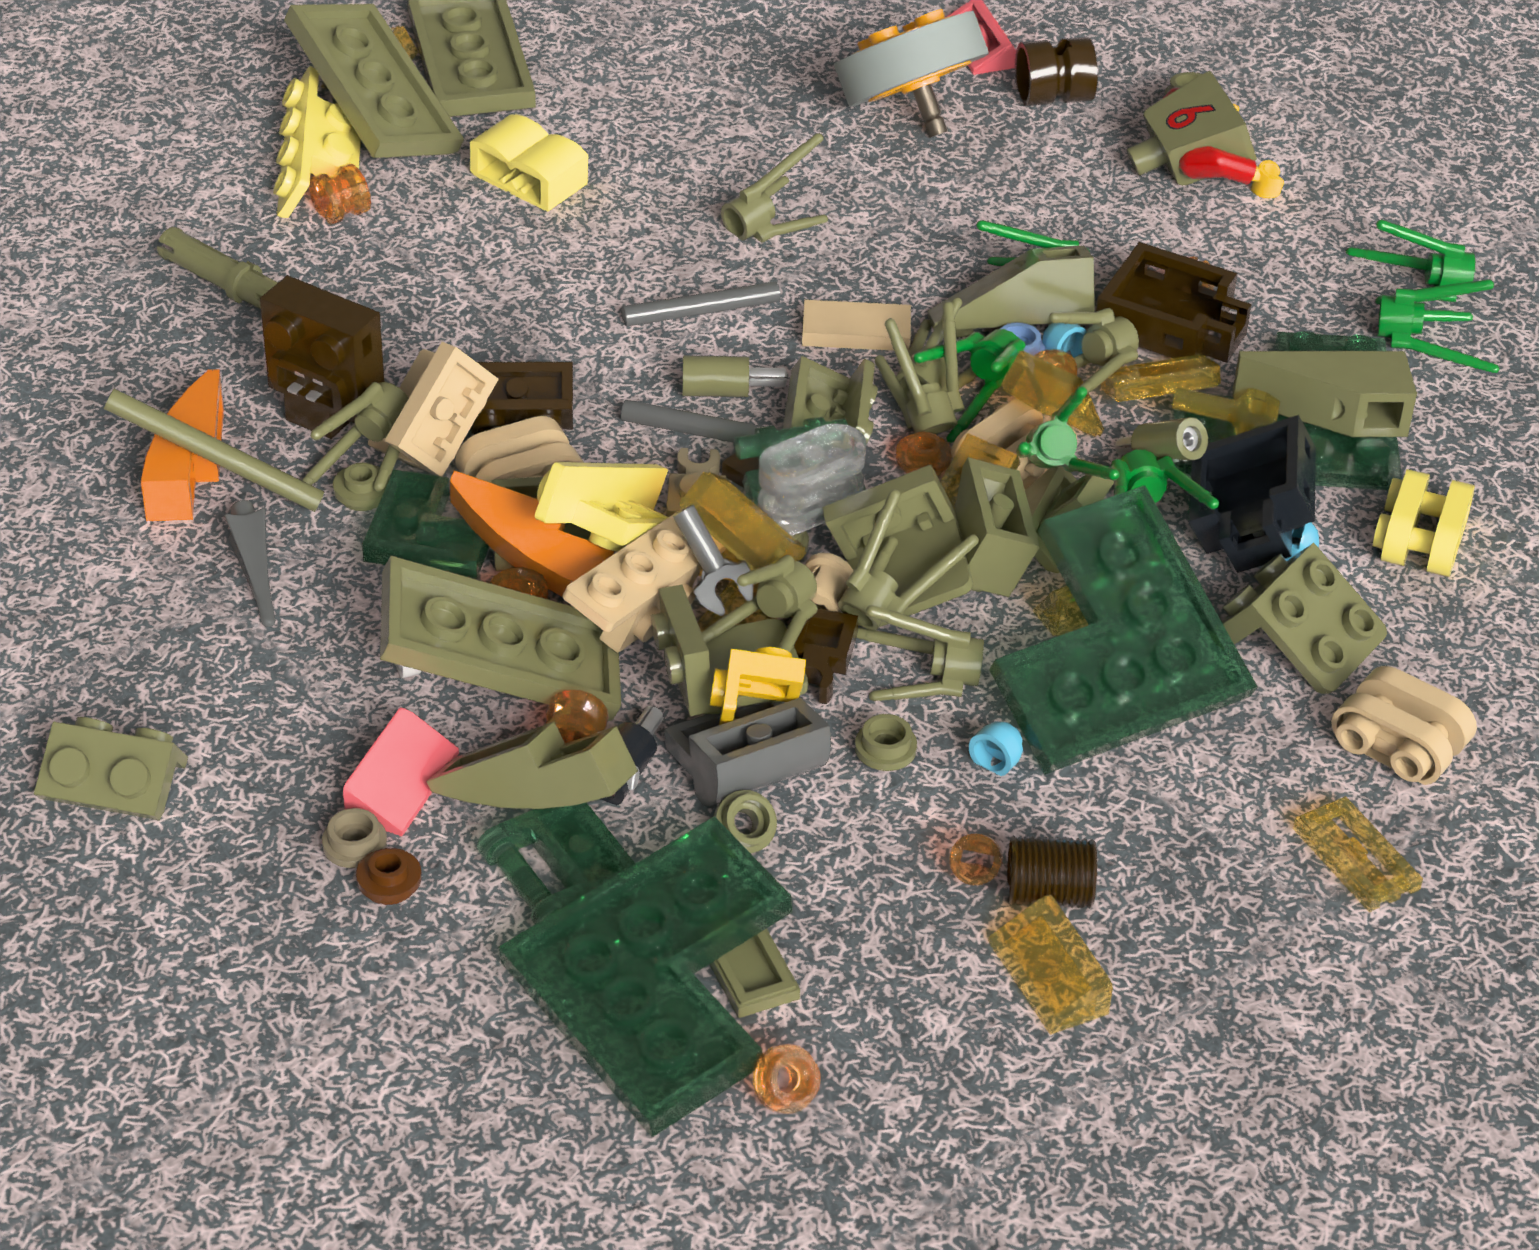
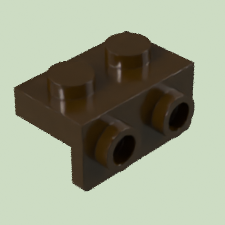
[470,362,573,435]

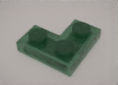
[362,469,490,579]

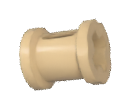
[791,553,854,618]

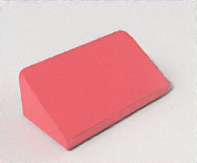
[947,0,1016,75]
[343,707,459,836]

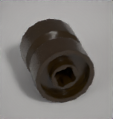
[1015,37,1098,106]

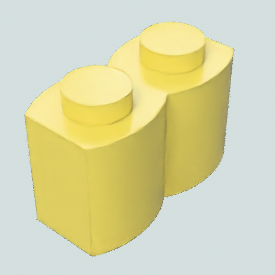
[470,114,588,212]

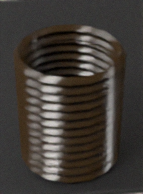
[1007,835,1097,909]

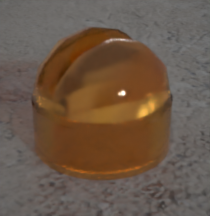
[949,833,1003,885]

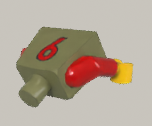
[1126,70,1284,198]

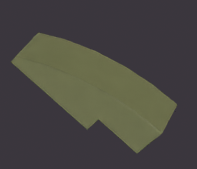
[426,722,638,809]

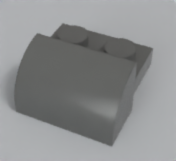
[664,697,831,807]

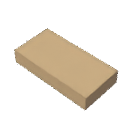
[802,300,911,351]

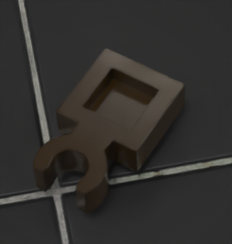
[794,609,858,704]

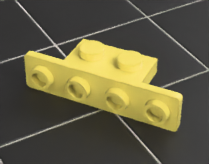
[273,66,361,218]
[535,462,668,552]

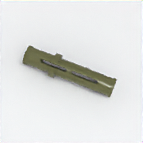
[157,227,278,309]

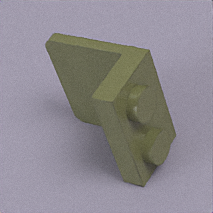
[822,465,973,629]
[1212,542,1387,694]
[651,584,808,716]

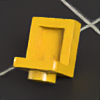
[710,647,806,725]

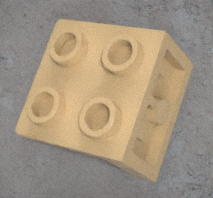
[368,342,498,477]

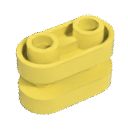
[1372,469,1475,577]

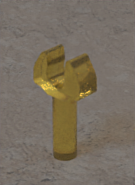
[1172,387,1280,434]

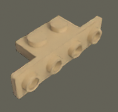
[562,503,736,653]

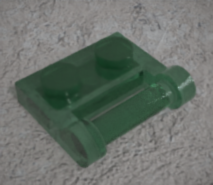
[477,802,642,937]

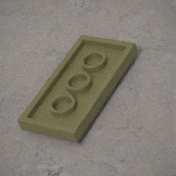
[407,0,536,117]
[284,4,464,158]
[380,556,621,721]

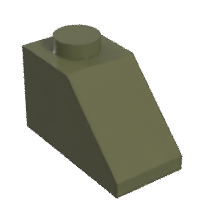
[955,457,1040,597]

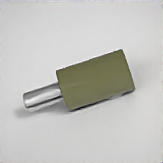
[683,355,787,397]
[1115,417,1208,462]

